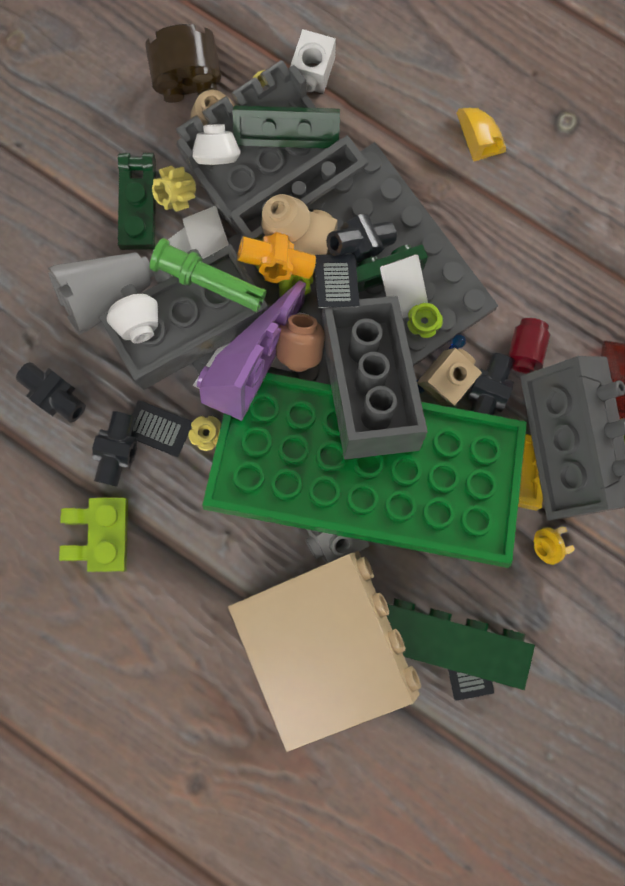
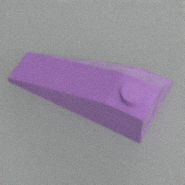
[197,281,306,421]

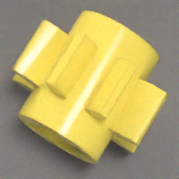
[152,166,196,212]

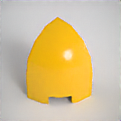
[456,108,506,162]

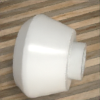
[192,124,240,165]
[107,294,158,343]

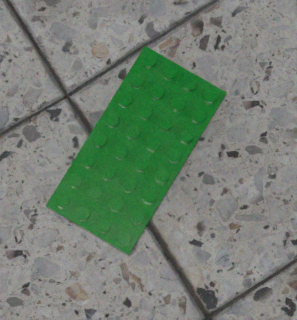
[202,373,527,568]

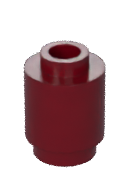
[508,318,551,374]

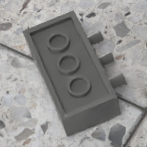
[99,244,268,390]
[520,356,625,520]

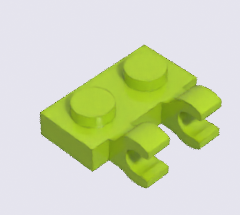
[59,498,128,572]

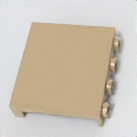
[228,551,421,752]

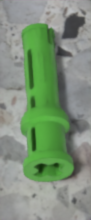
[149,238,267,313]

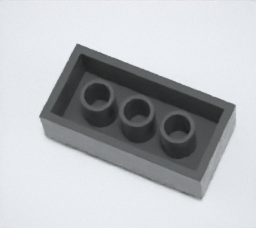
[321,296,428,459]

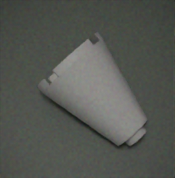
[48,252,154,335]

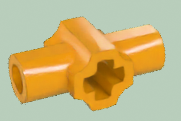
[237,232,316,284]

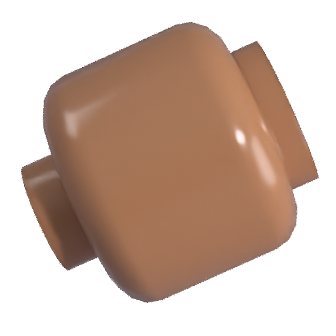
[275,314,325,372]

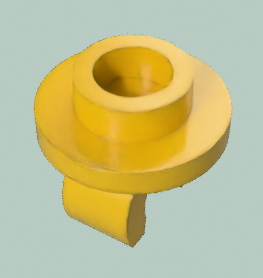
[534,526,575,565]

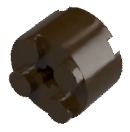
[145,24,221,103]

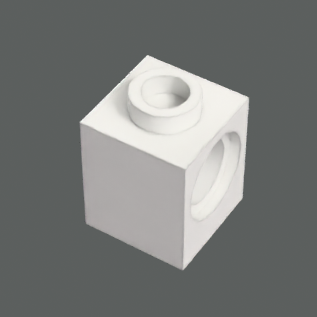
[290,29,336,94]

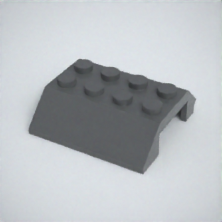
[176,60,368,240]

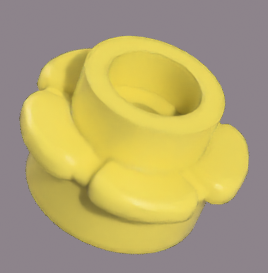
[188,416,221,451]

